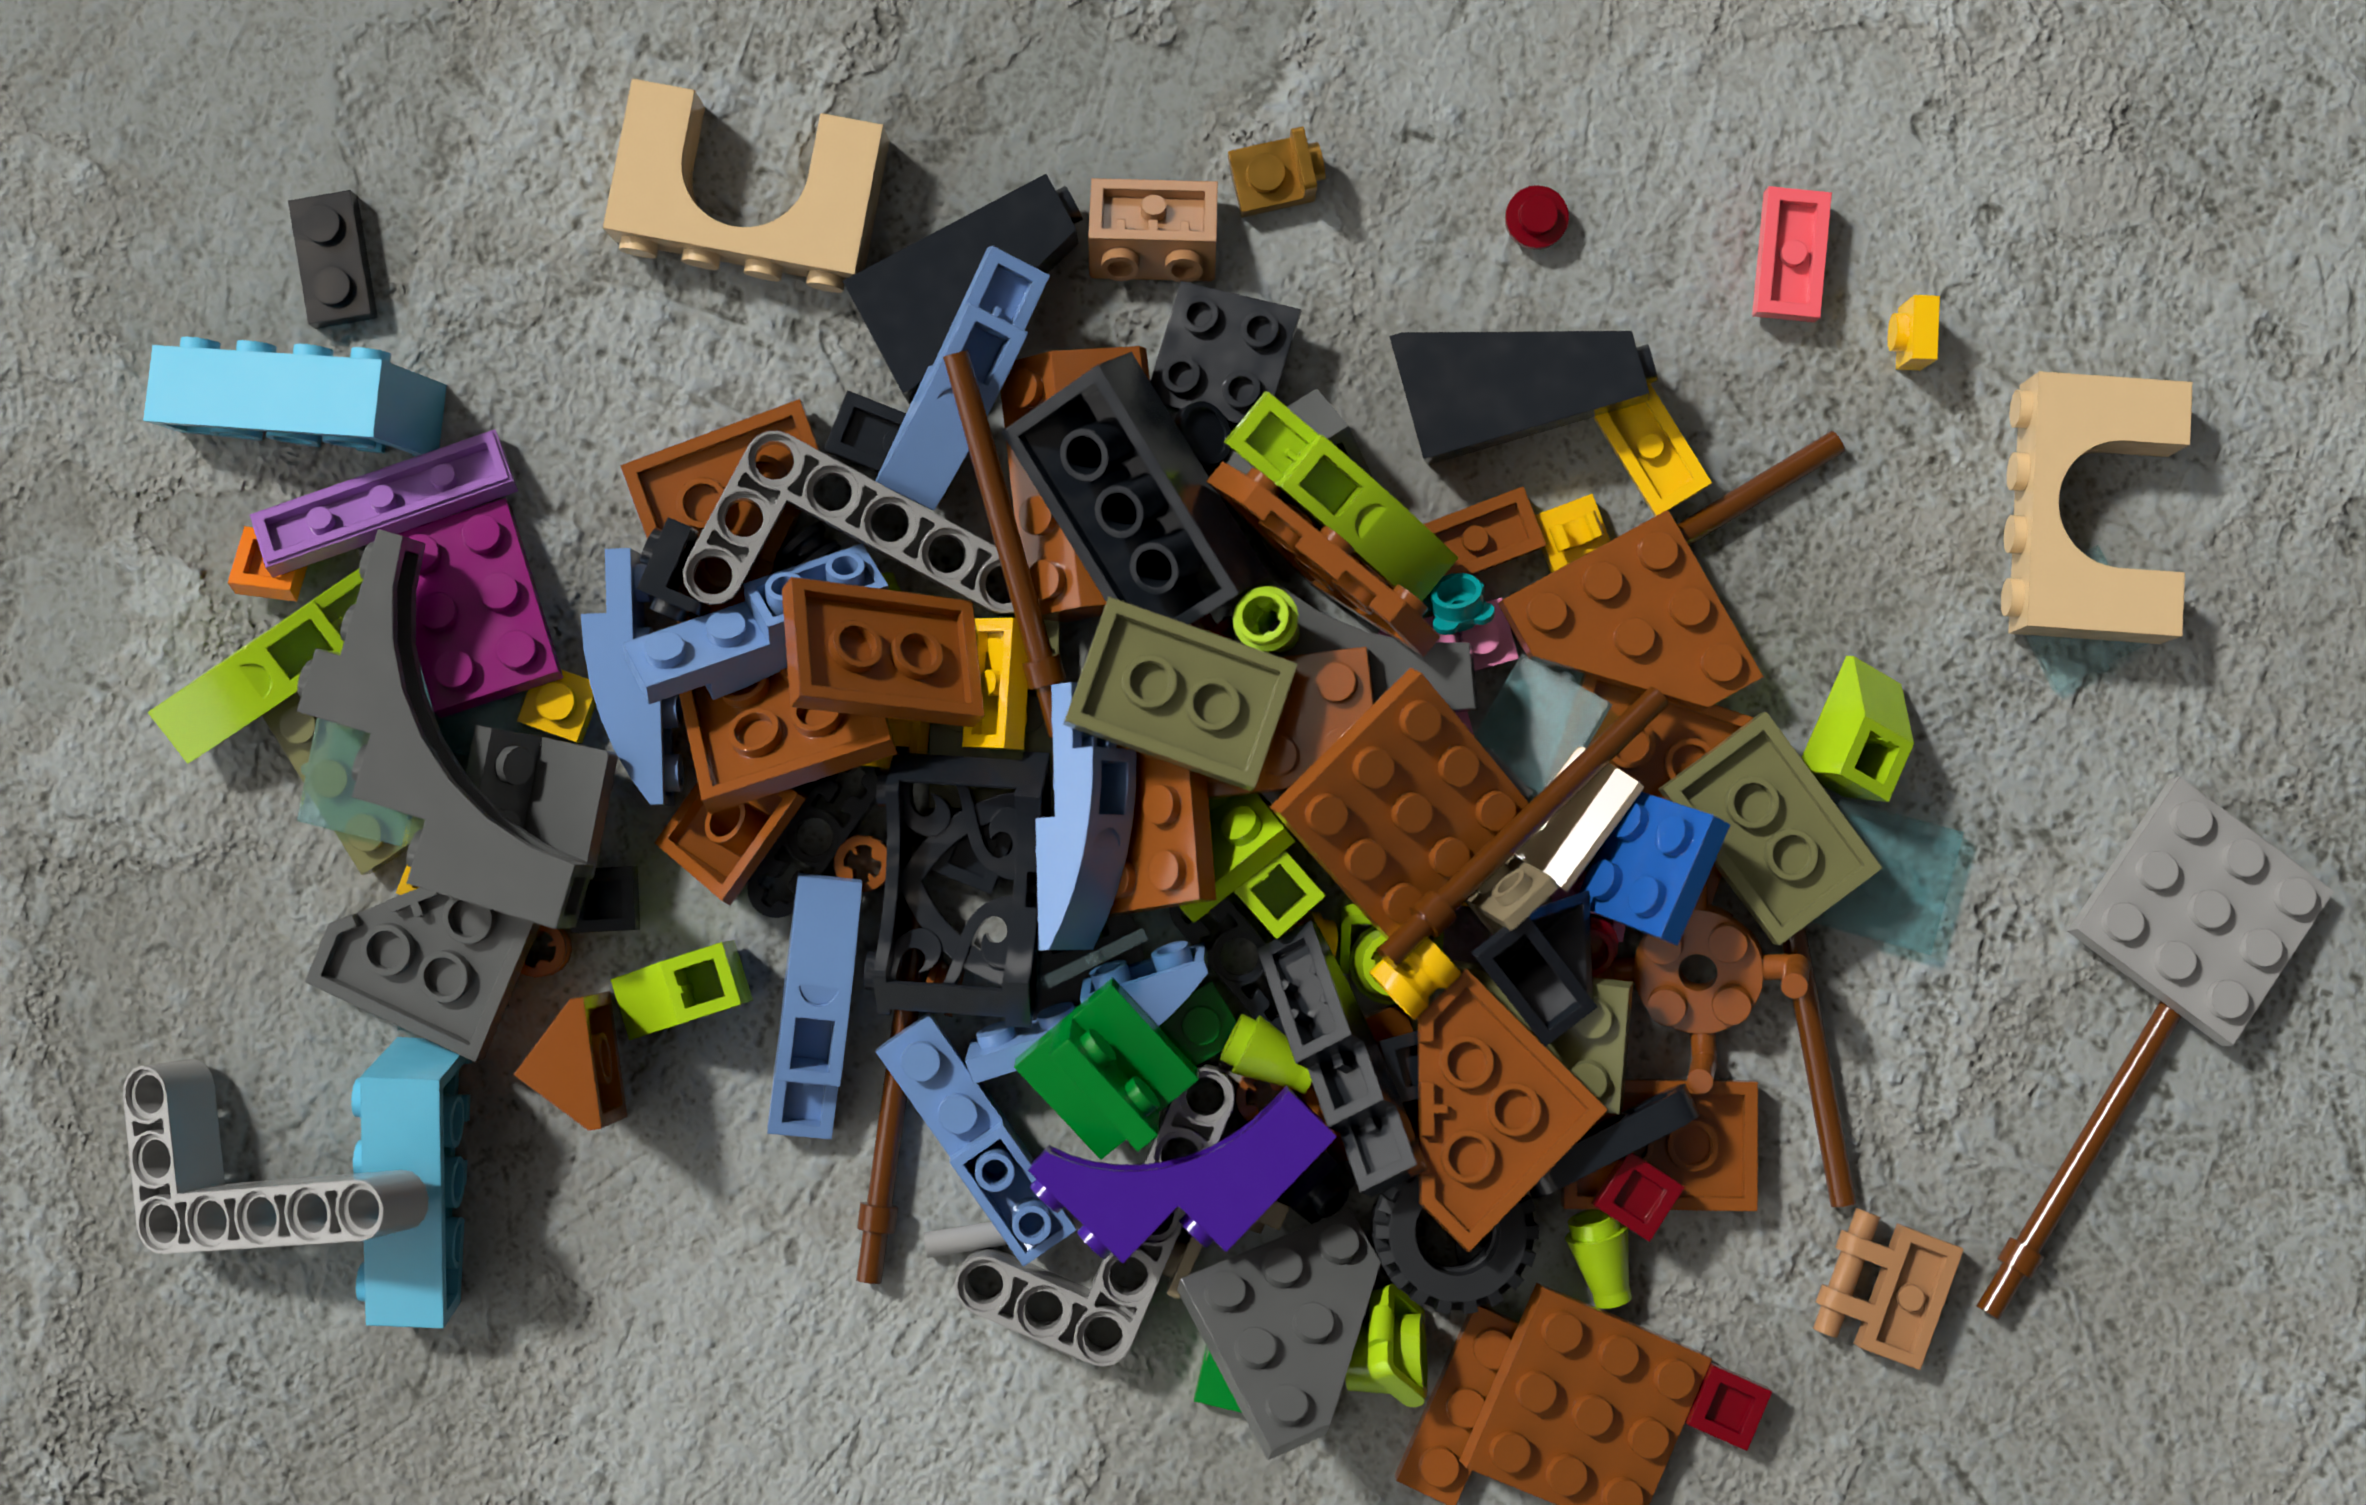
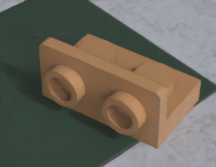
[1088,178,1218,283]

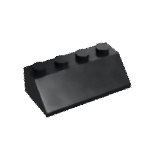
[1001,352,1269,625]

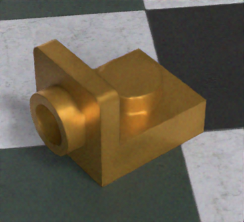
[1228,126,1326,218]

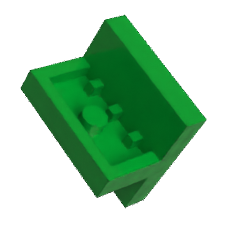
[1014,977,1199,1160]

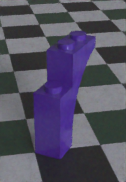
[1027,1086,1337,1263]

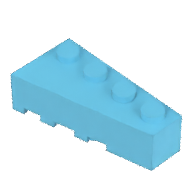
[143,337,447,457]
[351,1037,472,1329]

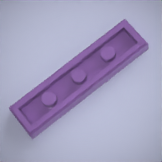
[250,429,518,578]

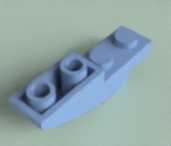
[875,246,1050,510]
[623,543,889,704]
[581,548,685,806]
[1035,682,1136,950]
[767,873,862,1140]
[965,941,1208,1084]
[876,1012,1077,1267]

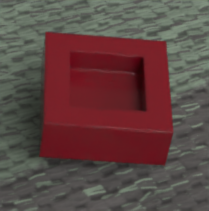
[1591,1153,1685,1242]
[1685,1362,1773,1451]

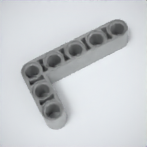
[683,431,1014,614]
[123,1059,429,1254]
[954,1063,1235,1367]

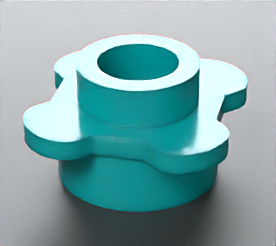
[1423,573,1495,635]

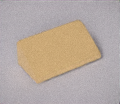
[1514,746,1644,892]

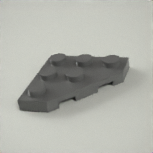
[305,888,541,1062]
[1177,1209,1381,1461]

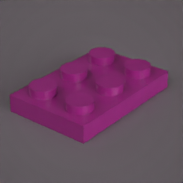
[398,498,564,718]

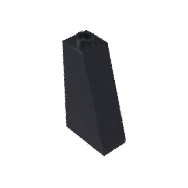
[843,174,1083,404]
[1389,331,1658,465]

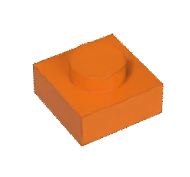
[227,526,308,602]

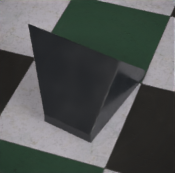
[1471,890,1598,1047]

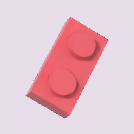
[1752,186,1832,323]

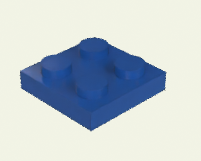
[1579,792,1731,946]

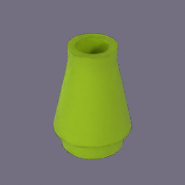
[1233,586,1300,652]
[1220,1013,1312,1094]
[1565,1209,1633,1309]

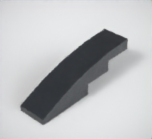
[1257,920,1428,1197]

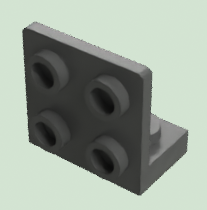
[466,725,618,880]

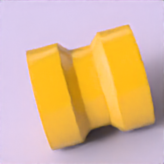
[1369,938,1462,1020]

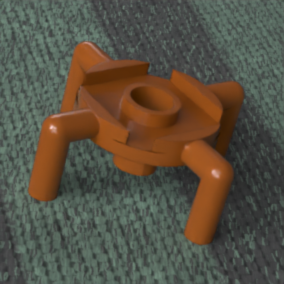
[1593,881,1810,1094]

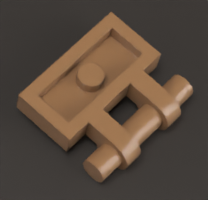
[1813,1208,1964,1370]

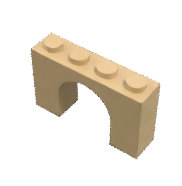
[603,78,890,293]
[2001,371,2193,644]

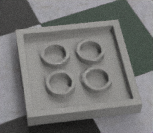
[2067,777,2334,1046]

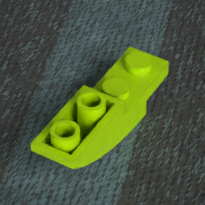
[1223,391,1458,601]
[147,568,363,764]

